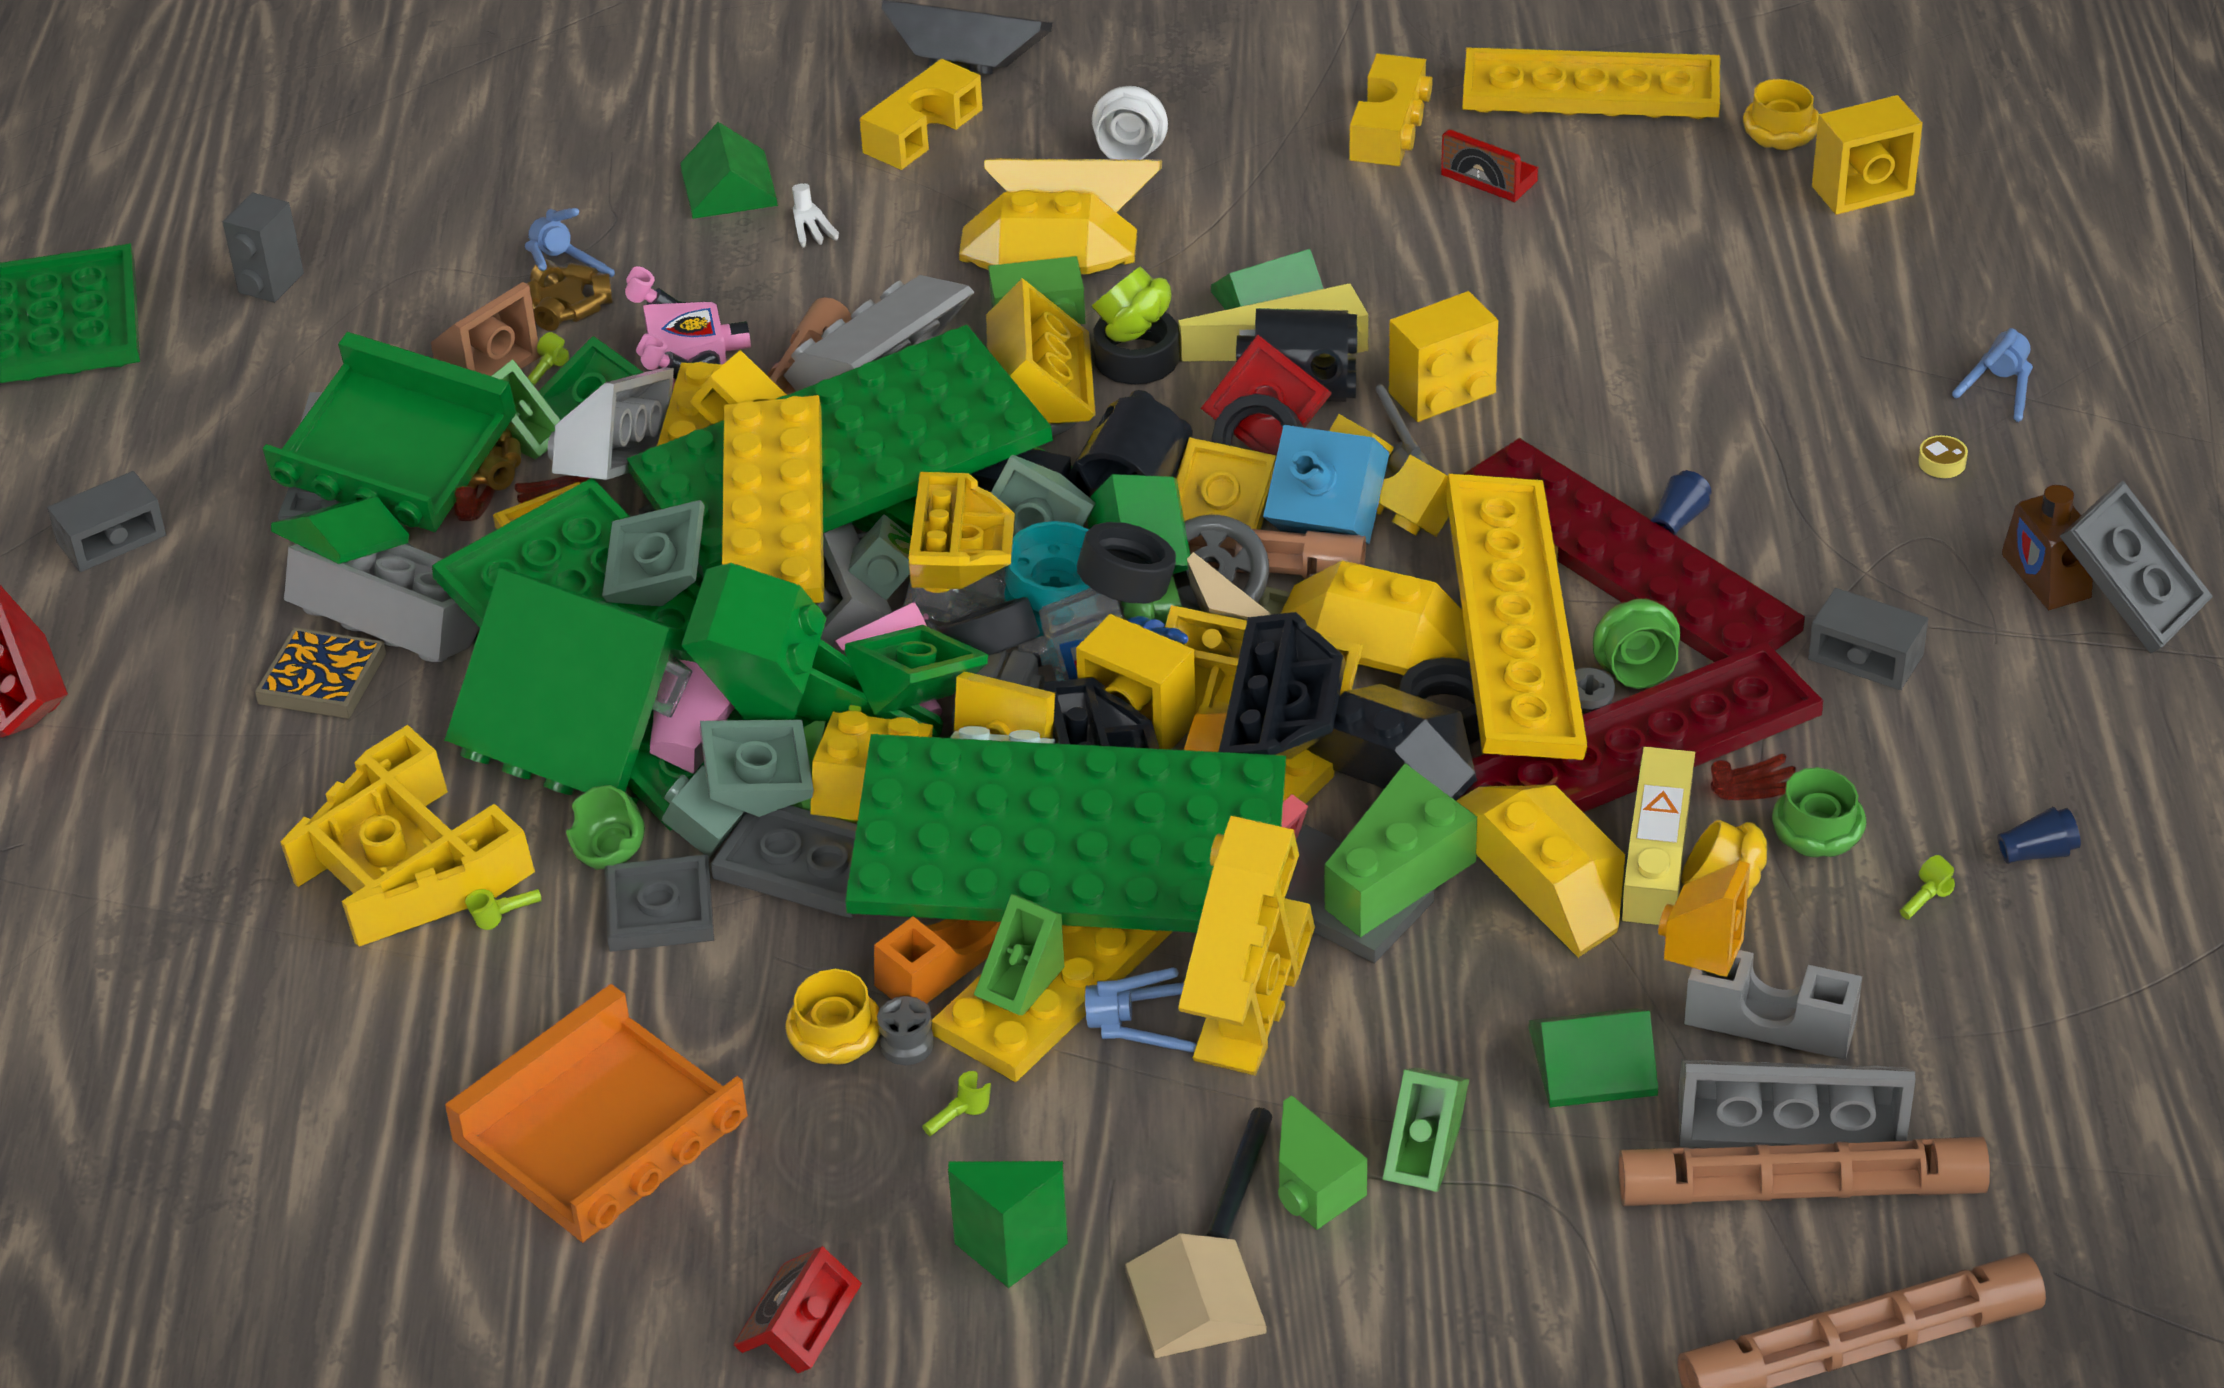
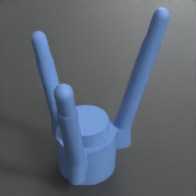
[525,208,615,277]
[1952,328,2033,422]
[1085,967,1197,1052]

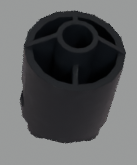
[1236,308,1358,402]
[1069,390,1193,498]

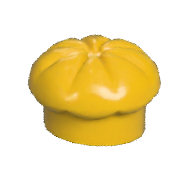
[1743,79,1819,151]
[1681,820,1767,899]
[785,969,880,1065]

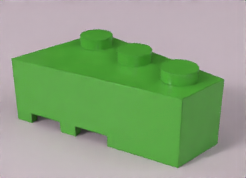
[1324,763,1477,938]

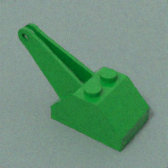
[681,563,943,738]

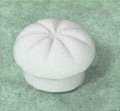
[1092,86,1168,160]

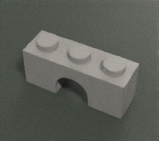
[1684,950,1862,1060]

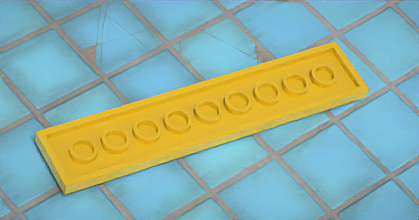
[931,749,1334,1082]

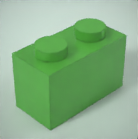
[988,256,1086,324]

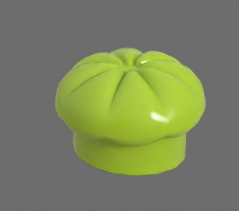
[1091,266,1171,342]

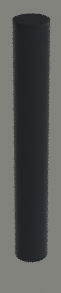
[1206,1108,1273,1239]

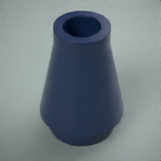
[1651,470,1711,535]
[1997,807,2081,864]

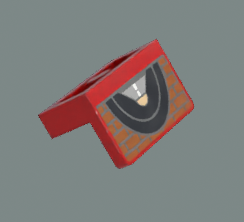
[1441,129,1538,202]
[733,1246,862,1373]

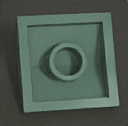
[991,455,1096,537]
[602,500,705,606]
[700,720,814,817]

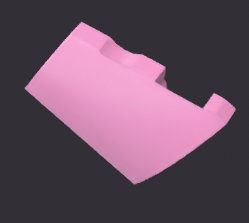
[650,659,735,774]

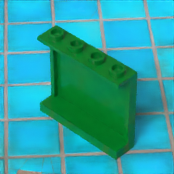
[262,331,517,532]
[444,568,686,805]

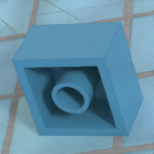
[1263,425,1390,544]

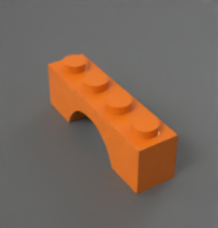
[874,916,1001,1004]

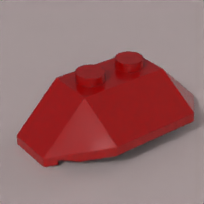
[0,585,68,738]

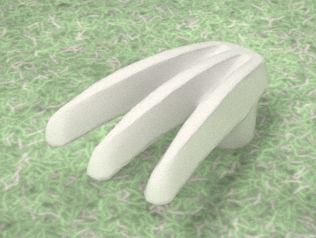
[792,184,839,248]

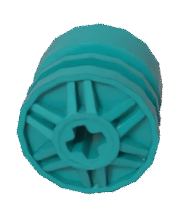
[1004,521,1106,652]

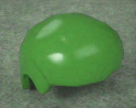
[566,785,645,870]

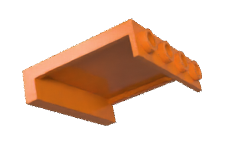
[445,984,748,1243]

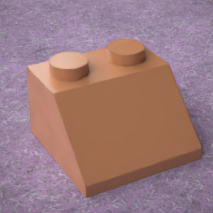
[431,282,541,376]

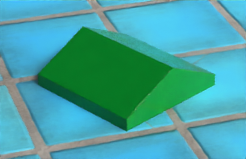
[538,336,644,420]
[271,497,409,564]

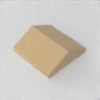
[1187,552,1270,620]
[1125,1233,1267,1358]

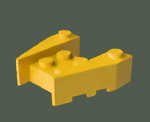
[280,725,535,947]
[1178,816,1315,1076]

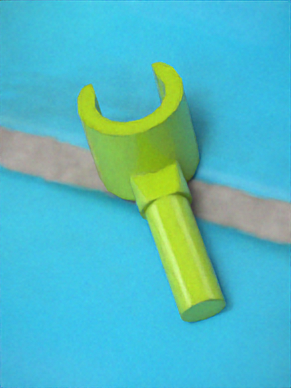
[527,332,569,386]
[1899,855,1955,920]
[465,889,542,930]
[922,1071,991,1136]

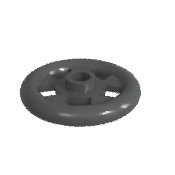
[1172,514,1269,611]

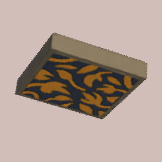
[255,627,386,719]

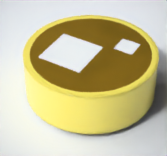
[1918,435,1968,478]

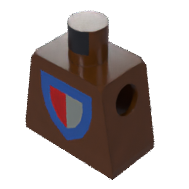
[2002,485,2093,611]

